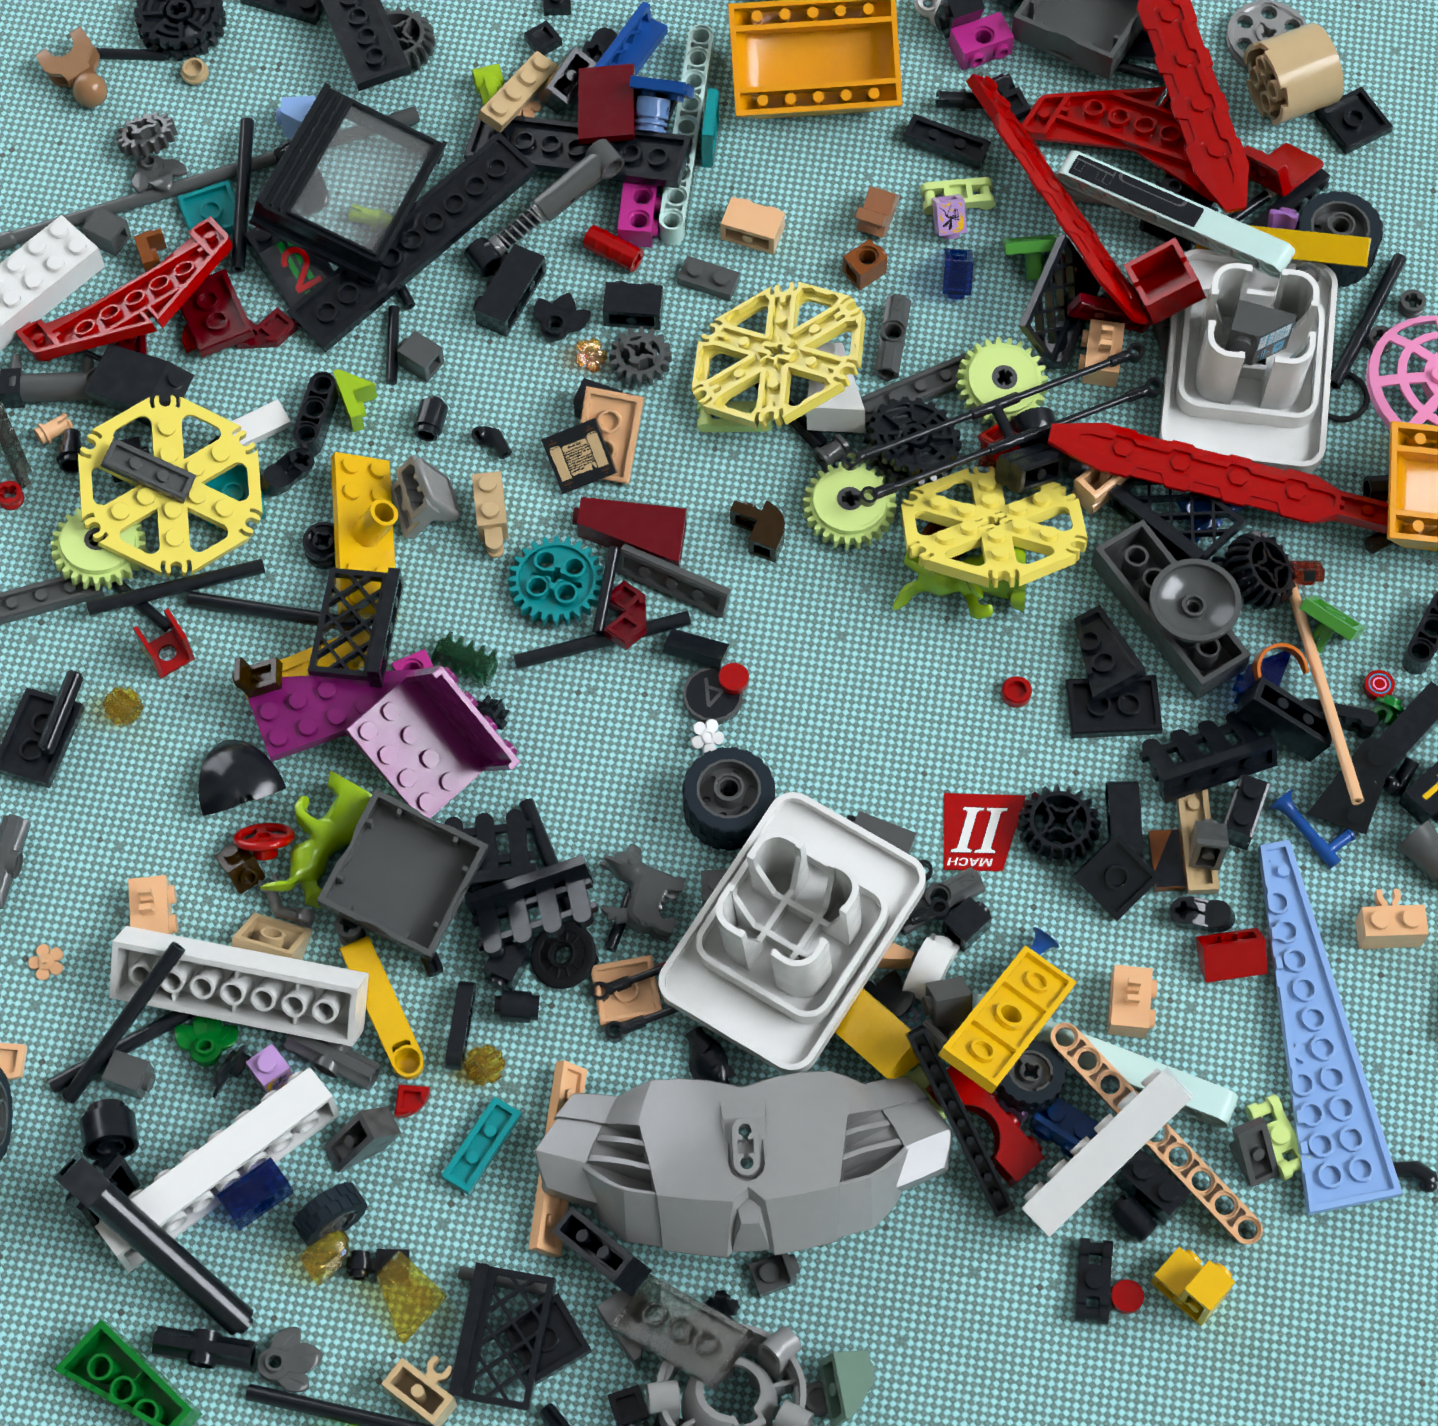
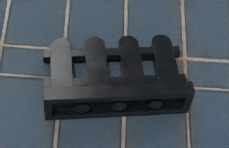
[1139,711,1278,803]
[444,809,537,893]
[465,854,599,958]

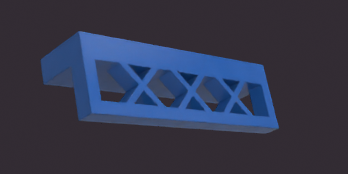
[595,1,668,76]

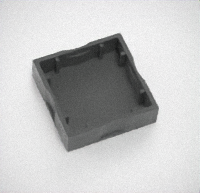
[1012,0,1143,80]
[317,789,488,962]

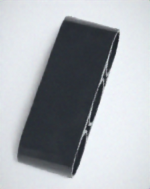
[293,371,338,457]
[1402,592,1438,675]
[1105,781,1144,858]

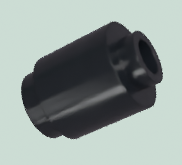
[413,396,448,442]
[494,990,540,1023]
[1110,1195,1158,1243]

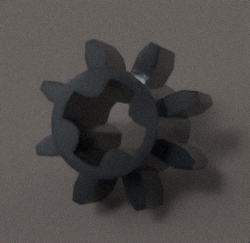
[476,695,510,730]

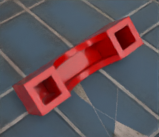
[925,1065,1045,1187]

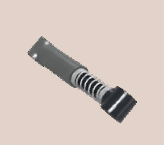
[464,139,625,278]

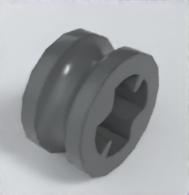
[1398,289,1426,319]
[1366,325,1393,355]

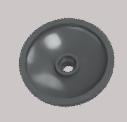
[1149,559,1242,643]

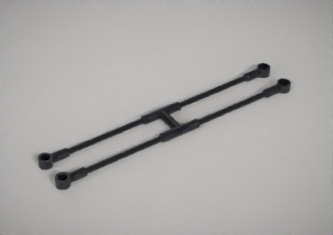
[841,342,1163,507]
[590,860,949,1043]

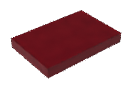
[578,63,635,144]
[180,269,255,358]

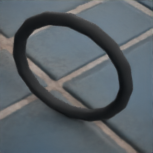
[1328,370,1370,422]

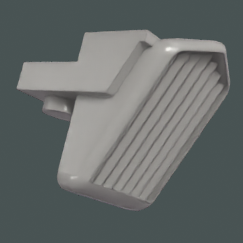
[391,455,460,539]

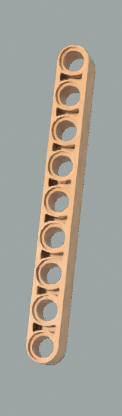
[1050,1022,1263,1245]

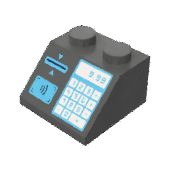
[1225,300,1297,365]

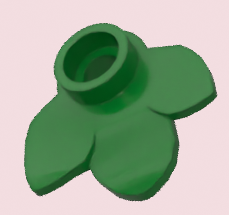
[175,1016,238,1067]

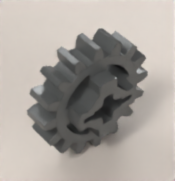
[115,112,178,159]
[609,326,672,387]

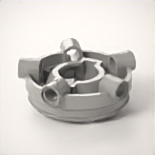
[646,1312,814,1426]

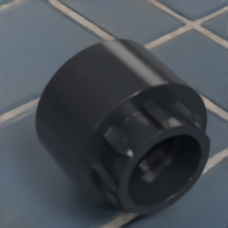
[80,1099,139,1161]

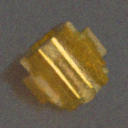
[103,686,144,726]
[463,1044,506,1086]

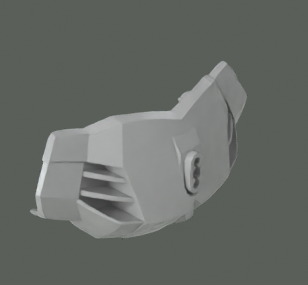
[535,1071,953,1258]

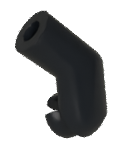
[471,426,512,459]
[1383,756,1420,797]
[1393,1161,1438,1192]

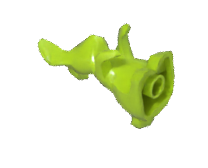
[893,546,1026,620]
[260,771,372,908]

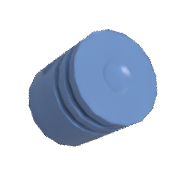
[635,96,671,133]

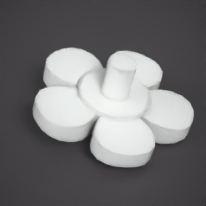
[691,719,724,753]

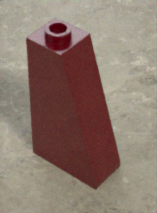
[572,497,687,567]

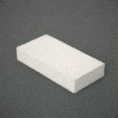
[232,399,292,446]

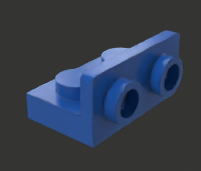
[1030,1097,1098,1159]

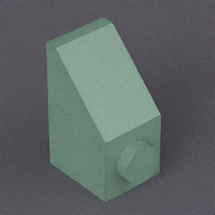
[818,1350,875,1426]

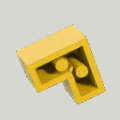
[1150,1246,1235,1326]

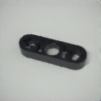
[445,981,476,1071]

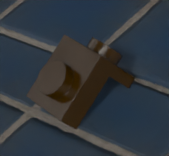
[232,657,283,698]
[214,843,265,894]

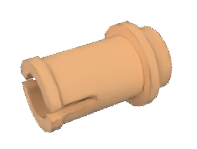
[34,413,74,445]

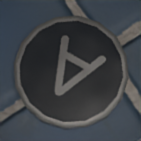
[683,667,743,725]

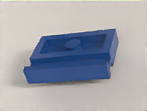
[629,75,694,103]

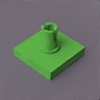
[1002,234,1059,280]
[1299,595,1366,653]

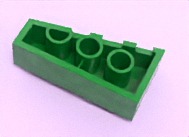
[54,1319,202,1426]

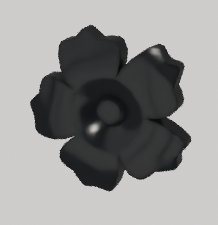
[703,1290,740,1324]

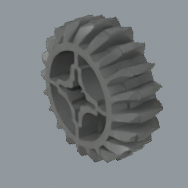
[386,6,435,75]

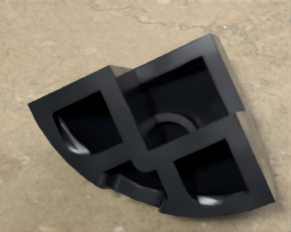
[198,739,286,816]

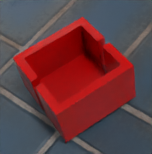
[1123,237,1206,324]

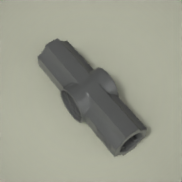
[874,294,911,381]
[0,814,31,909]
[900,867,985,935]
[284,1034,381,1090]

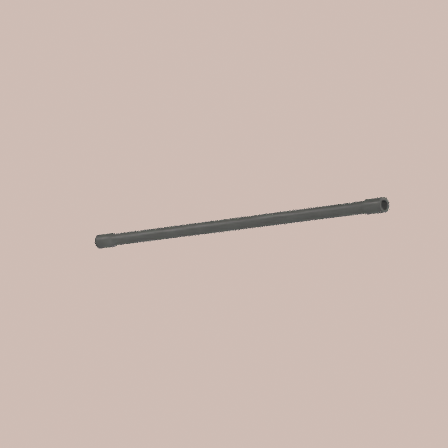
[0,106,420,251]

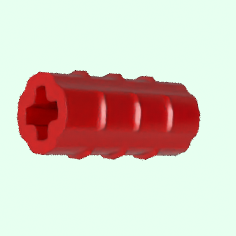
[583,225,644,272]

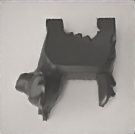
[599,844,686,942]

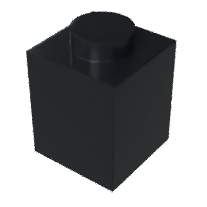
[941,896,992,953]
[483,941,530,990]

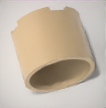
[1244,23,1344,125]

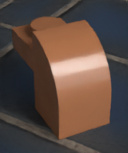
[855,186,900,238]

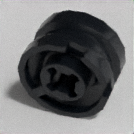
[303,522,336,569]

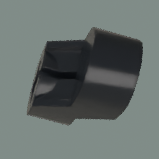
[582,28,617,63]
[260,448,315,496]
[1169,896,1236,932]

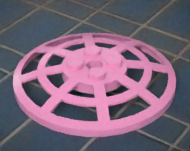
[1366,315,1438,430]

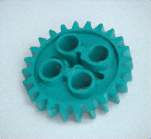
[508,535,603,628]

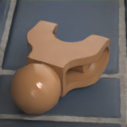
[35,26,108,108]

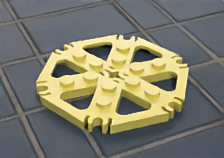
[691,282,866,430]
[78,396,263,577]
[901,466,1088,588]

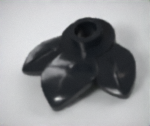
[534,293,591,341]
[863,970,915,1018]
[212,1045,251,1098]

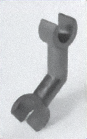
[258,874,315,927]

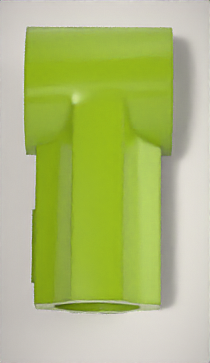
[472,63,504,106]

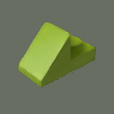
[333,369,377,432]

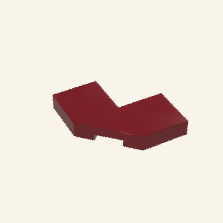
[233,307,298,349]
[604,581,647,650]

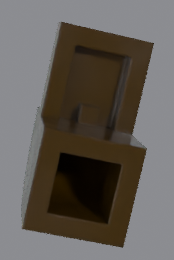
[730,500,785,563]

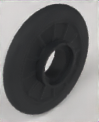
[530,922,596,989]

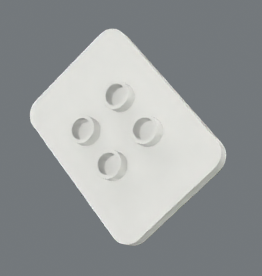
[1159,249,1338,473]
[658,792,926,1074]

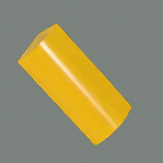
[835,988,918,1079]

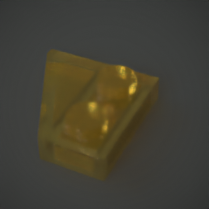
[376,1250,447,1344]

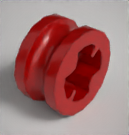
[0,481,25,510]

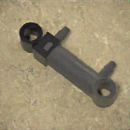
[0,354,106,408]

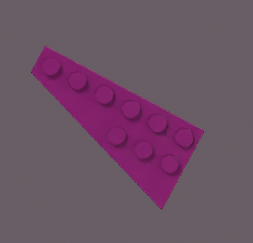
[247,669,417,762]

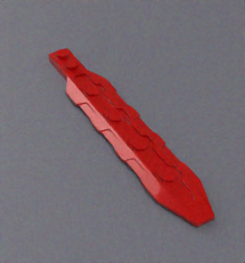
[1136,0,1249,213]
[966,74,1149,325]
[1047,423,1388,534]

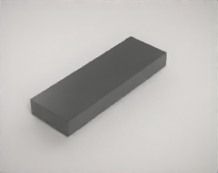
[101,438,196,504]

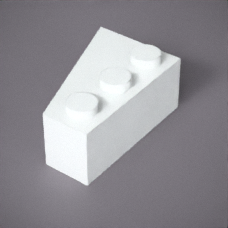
[806,342,865,433]

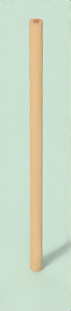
[1289,582,1364,805]

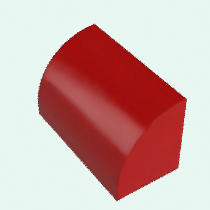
[1196,928,1268,983]

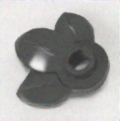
[132,155,187,194]
[257,1327,323,1393]

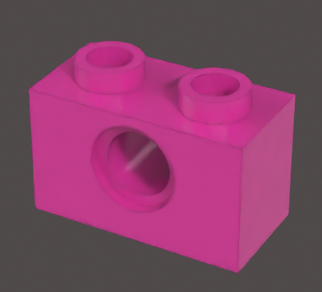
[949,12,1014,70]

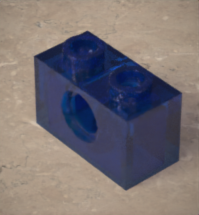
[216,1157,294,1231]

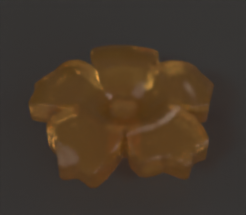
[575,337,607,373]

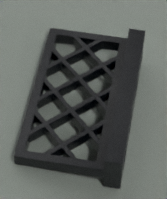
[1019,234,1101,369]
[1109,477,1246,561]
[308,567,404,688]
[448,1262,556,1411]

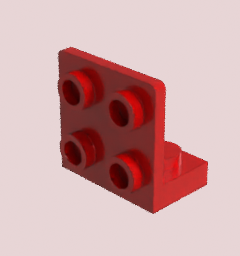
[1244,143,1324,197]

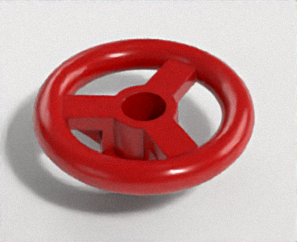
[233,823,295,860]

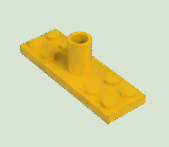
[331,452,398,619]
[938,945,1077,1094]

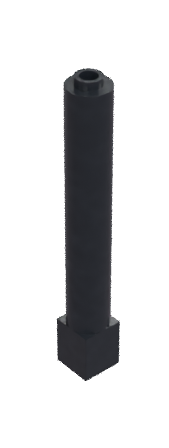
[54,1152,254,1335]

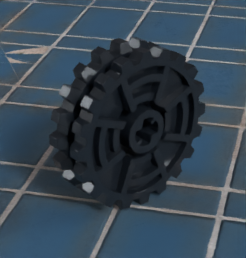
[134,0,227,61]
[863,397,962,488]

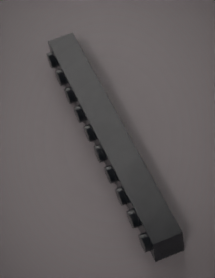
[1250,168,1330,227]
[905,1025,1015,1217]

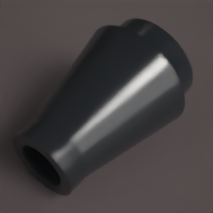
[56,428,83,473]

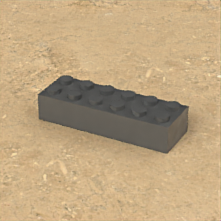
[1091,519,1251,700]

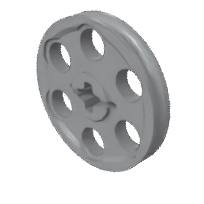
[1226,0,1307,70]

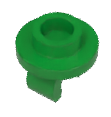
[1373,694,1404,726]

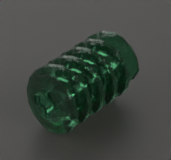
[431,631,498,687]

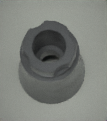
[1396,820,1438,884]

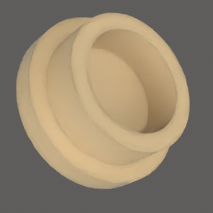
[181,58,209,85]

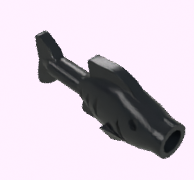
[685,1026,736,1084]

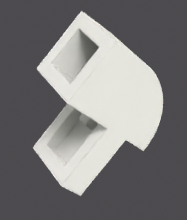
[902,933,960,1000]

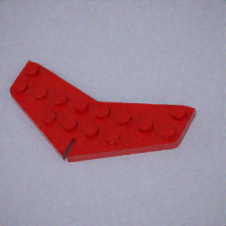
[1021,87,1216,203]
[15,216,233,361]

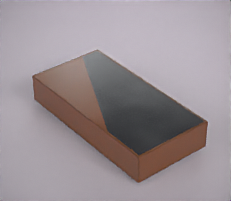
[1147,829,1187,892]

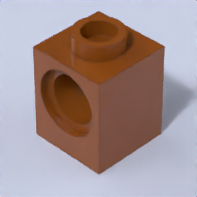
[842,239,888,291]

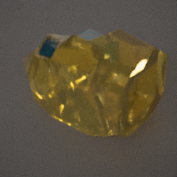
[298,1230,350,1287]

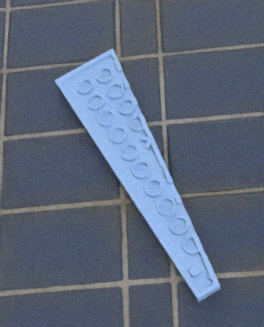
[1258,839,1402,1216]

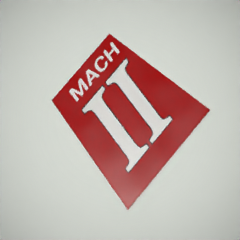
[944,793,1026,872]

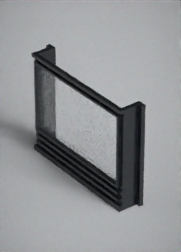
[249,83,447,284]

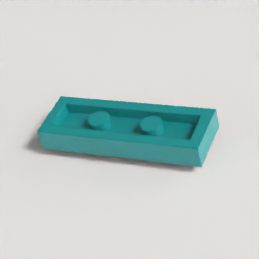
[441,1096,522,1196]

